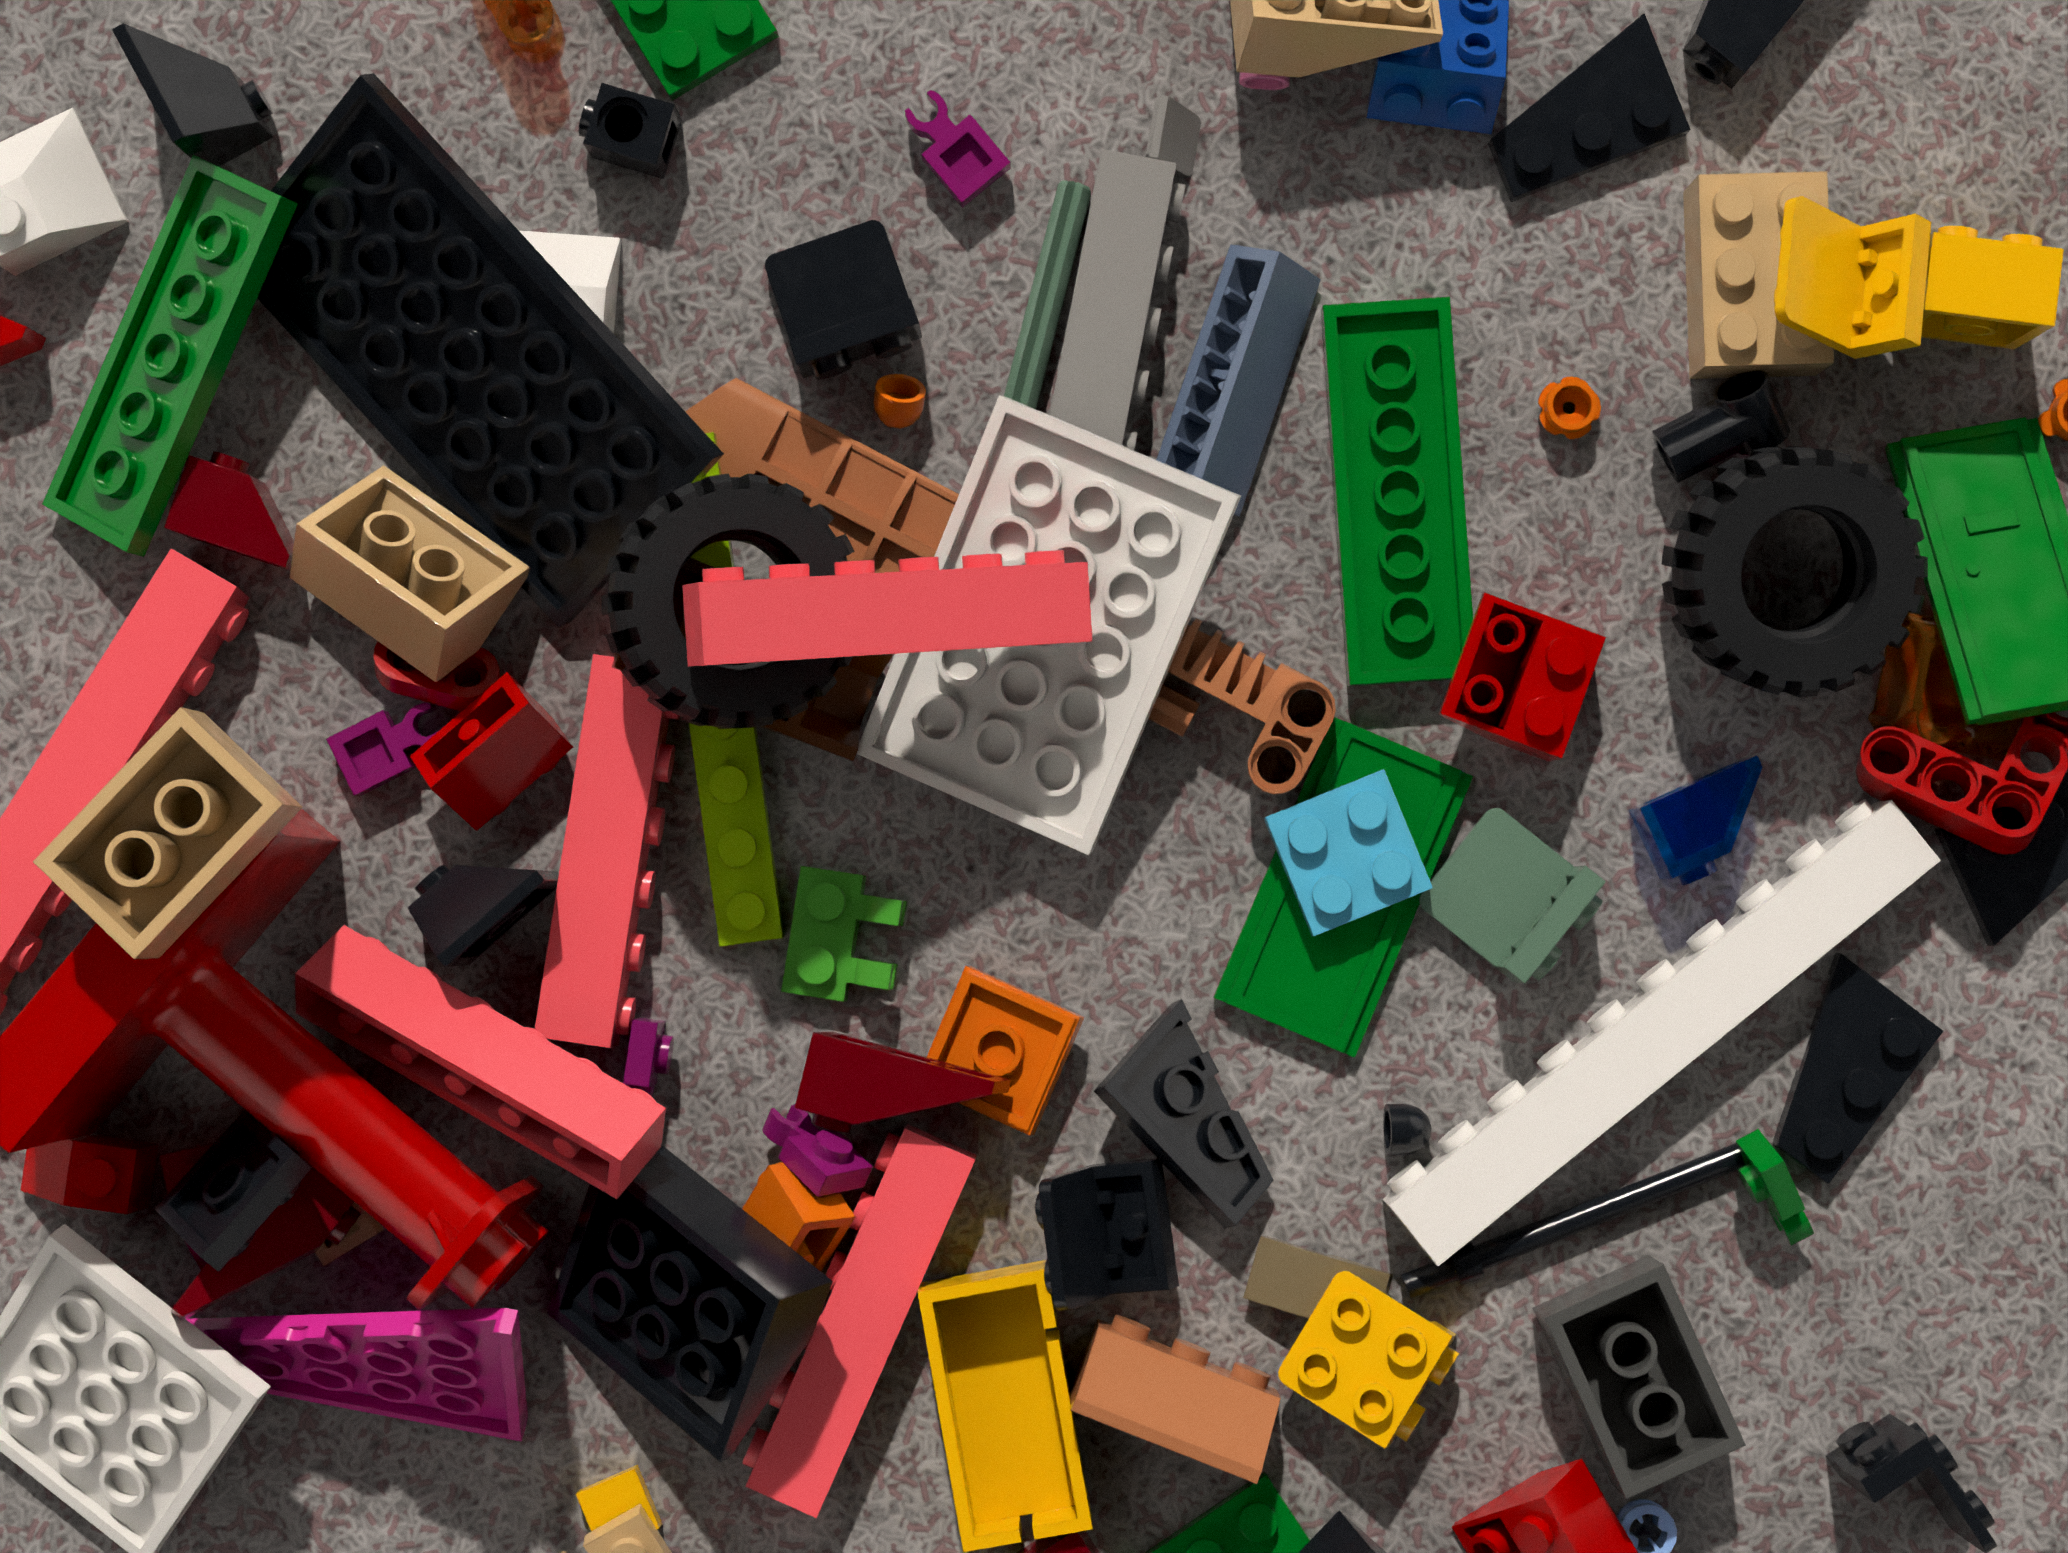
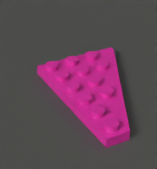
[186,1308,528,1442]

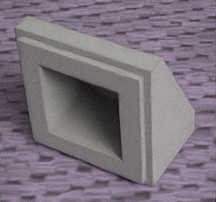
[1146,95,1201,178]

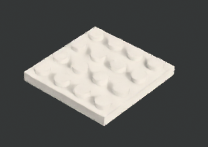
[0,1224,271,1553]

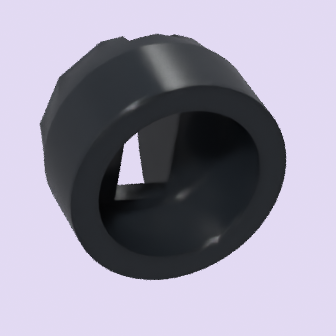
[1383,1104,1432,1155]

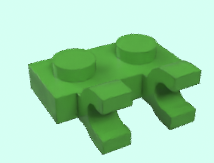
[781,866,908,1002]

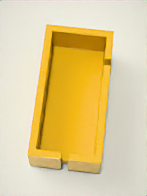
[917,1260,1093,1553]

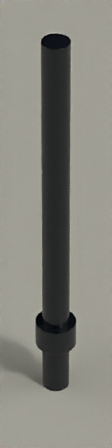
[1401,1143,1746,1299]

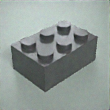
[1532,1255,1746,1499]

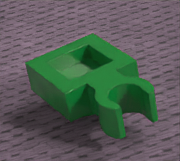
[1736,1129,1814,1246]

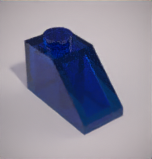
[1628,755,1763,886]

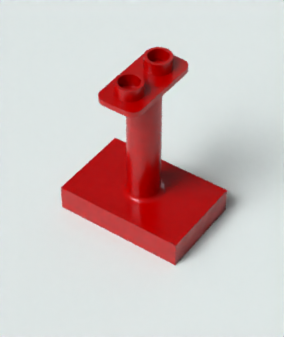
[0,809,549,1310]

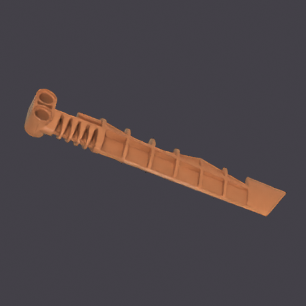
[685,378,1336,794]

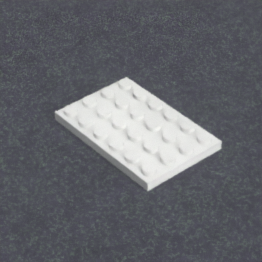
[857,395,1241,855]

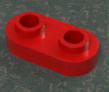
[373,642,500,711]

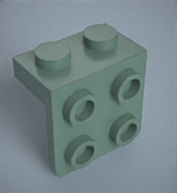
[1419,808,1606,984]

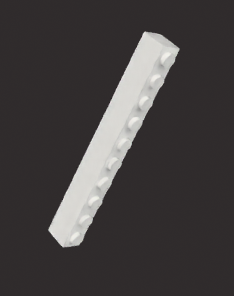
[1382,799,1941,1266]

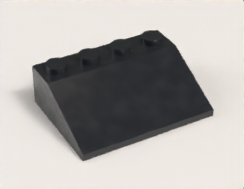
[547,1145,833,1462]

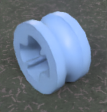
[1616,1499,1677,1553]

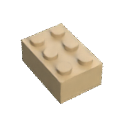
[1683,171,1834,379]
[33,707,303,959]

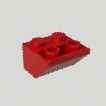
[1439,593,1606,762]
[1451,1458,1638,1553]

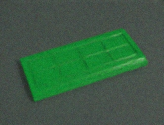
[1885,417,2068,725]
[1213,717,1473,1058]

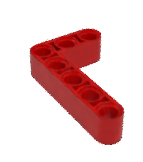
[1855,712,2068,855]

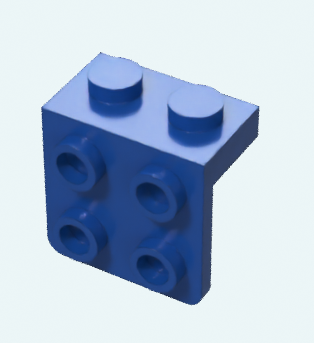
[1366,0,1509,134]

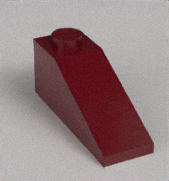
[794,1031,1011,1132]
[171,1150,362,1320]

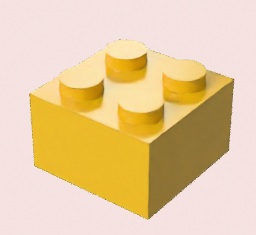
[1921,226,2064,349]

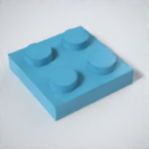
[1264,769,1433,936]

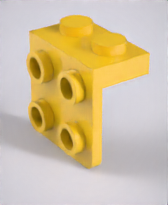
[1774,196,1931,359]
[1278,1271,1460,1449]

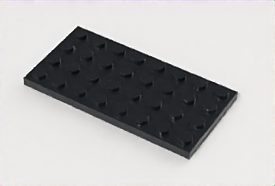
[257,73,724,628]

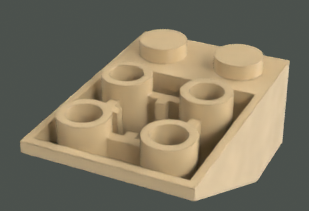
[1230,0,1443,78]

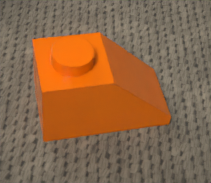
[742,1162,856,1271]

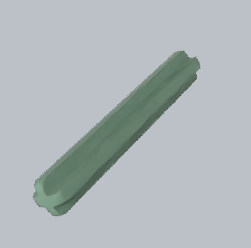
[1004,180,1091,409]

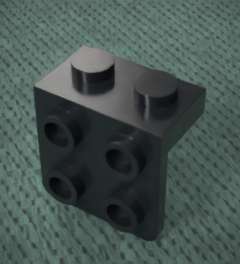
[765,220,922,380]
[1035,1158,1179,1311]
[1826,1413,1997,1553]

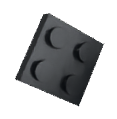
[155,1110,312,1272]

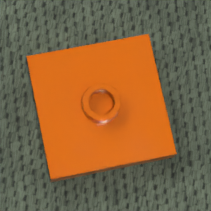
[927,966,1085,1136]

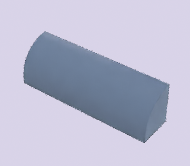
[1156,244,1321,517]

